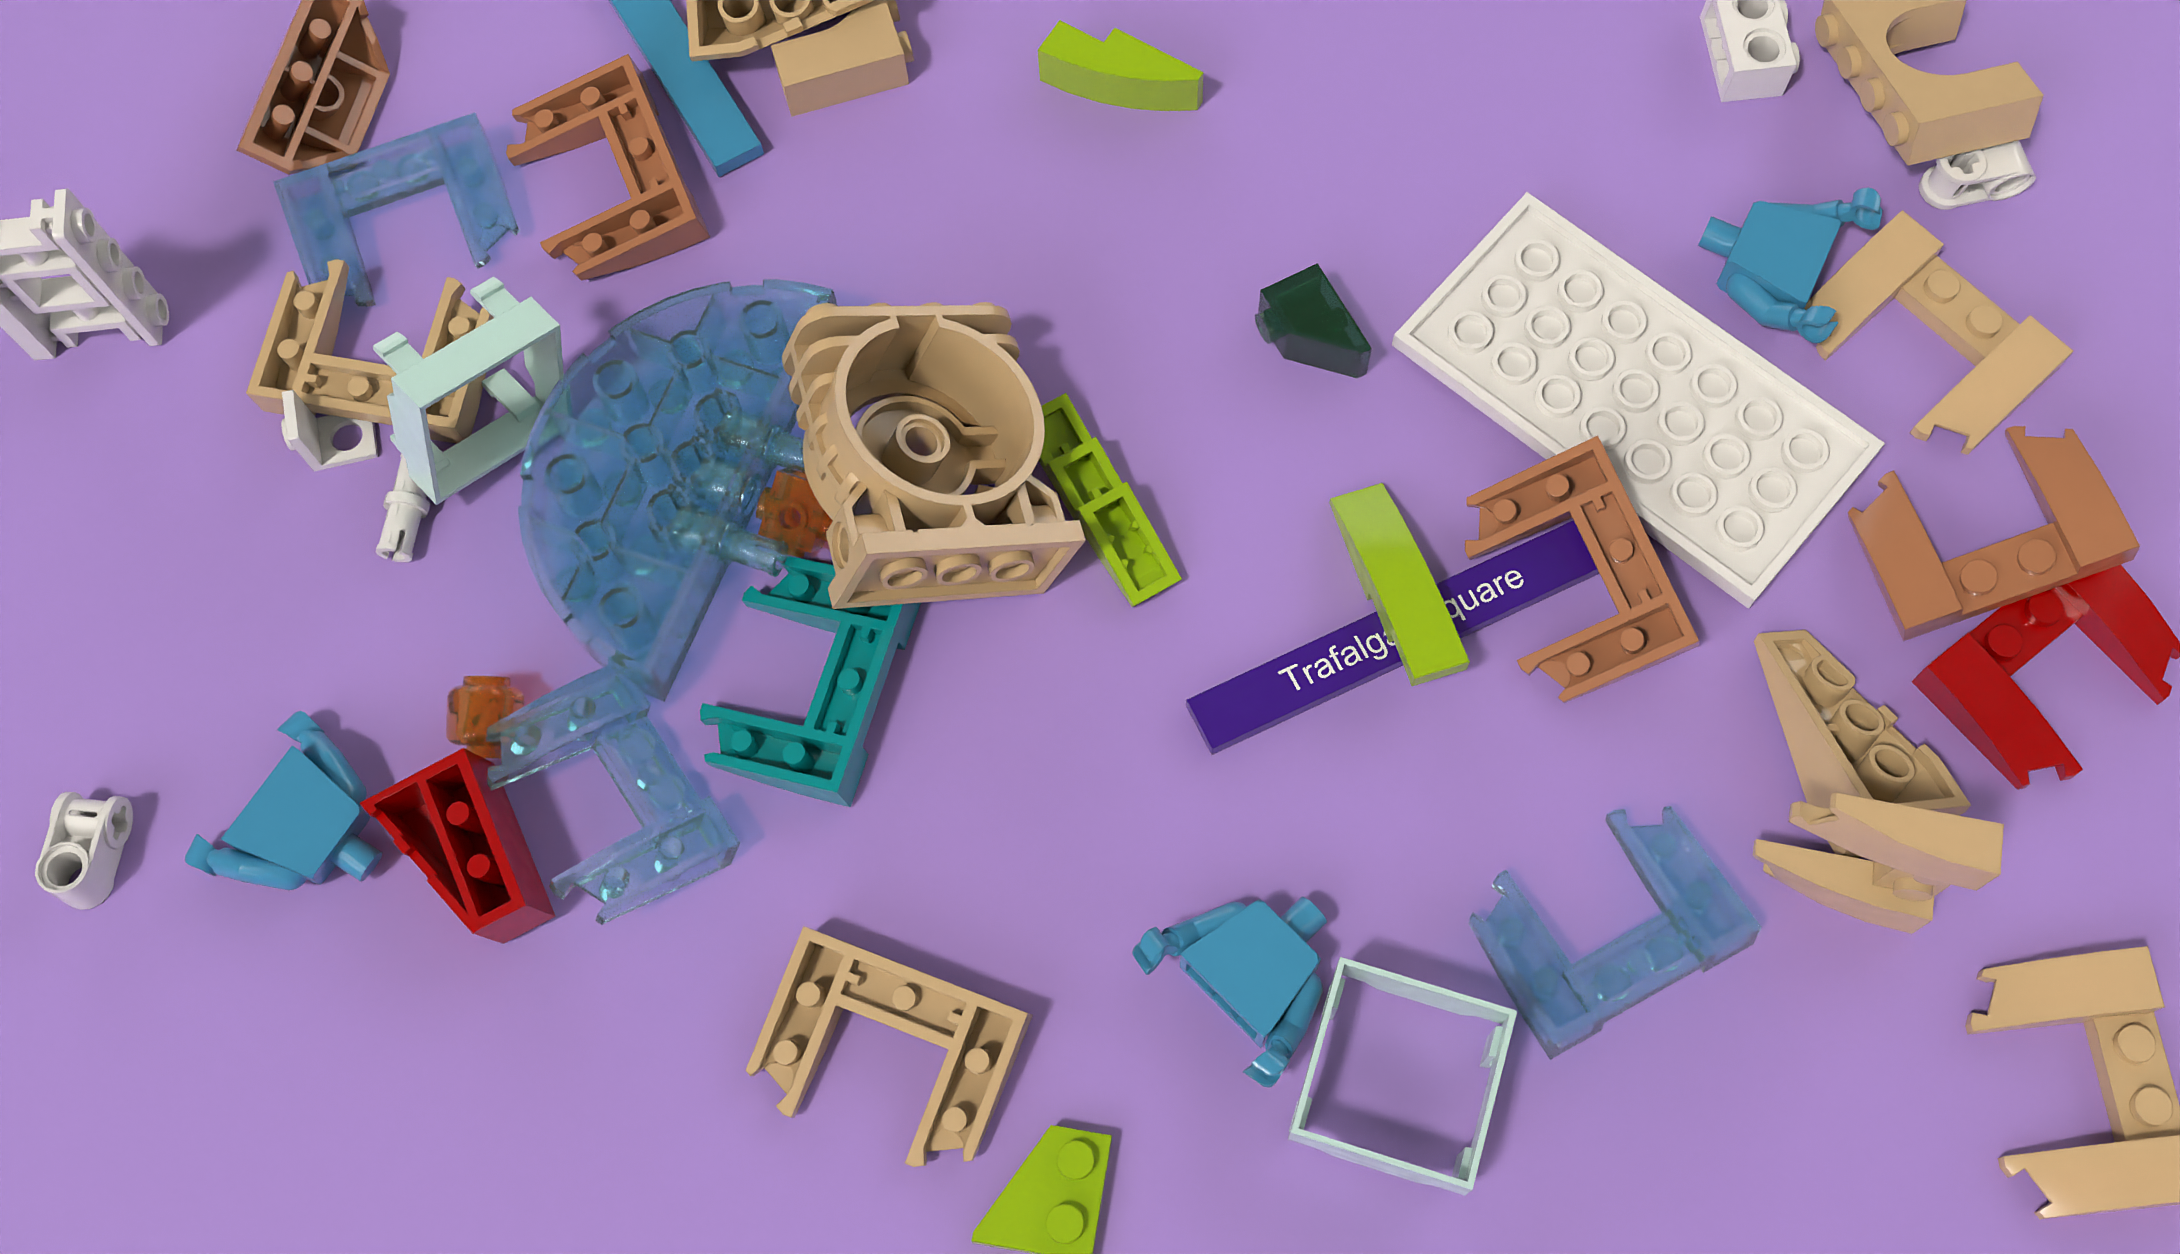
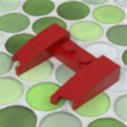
[1911,565,2180,790]

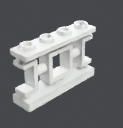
[0,188,169,361]

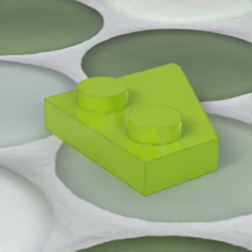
[971,1125,1112,1254]

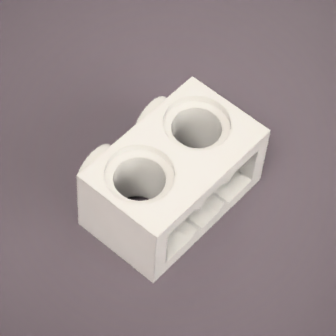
[1700,0,1800,102]

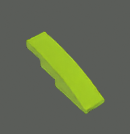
[1039,393,1182,607]
[1329,483,1470,686]

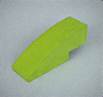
[1038,20,1204,111]

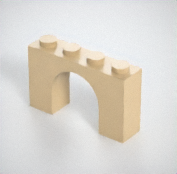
[771,0,914,117]
[1815,0,2044,166]

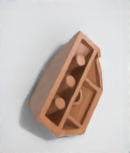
[237,0,390,175]

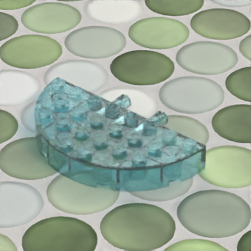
[518,279,838,702]

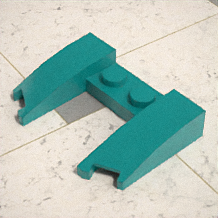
[700,555,921,807]

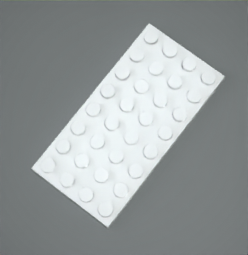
[1392,192,1885,609]

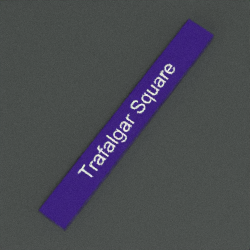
[1186,521,1599,755]

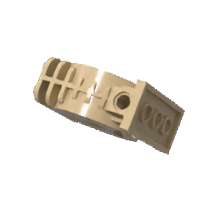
[782,302,1086,609]

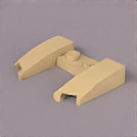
[1804,210,2073,455]
[246,259,494,444]
[1753,792,2004,934]
[745,926,1033,1167]
[1965,946,2180,1219]

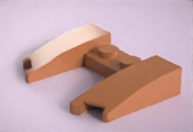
[506,54,710,281]
[1848,426,2140,642]
[1465,435,1699,703]

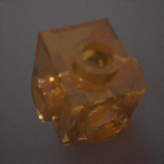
[756,467,833,557]

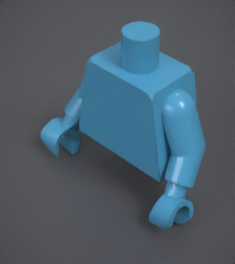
[1698,187,1883,343]
[185,711,382,891]
[1132,896,1327,1088]

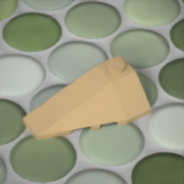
[686,0,875,62]
[1754,630,1971,858]

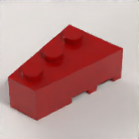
[360,748,556,944]

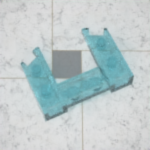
[273,112,520,307]
[486,660,740,925]
[1468,806,1762,1060]

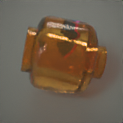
[446,676,525,759]

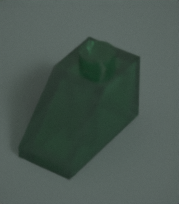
[1255,263,1372,378]

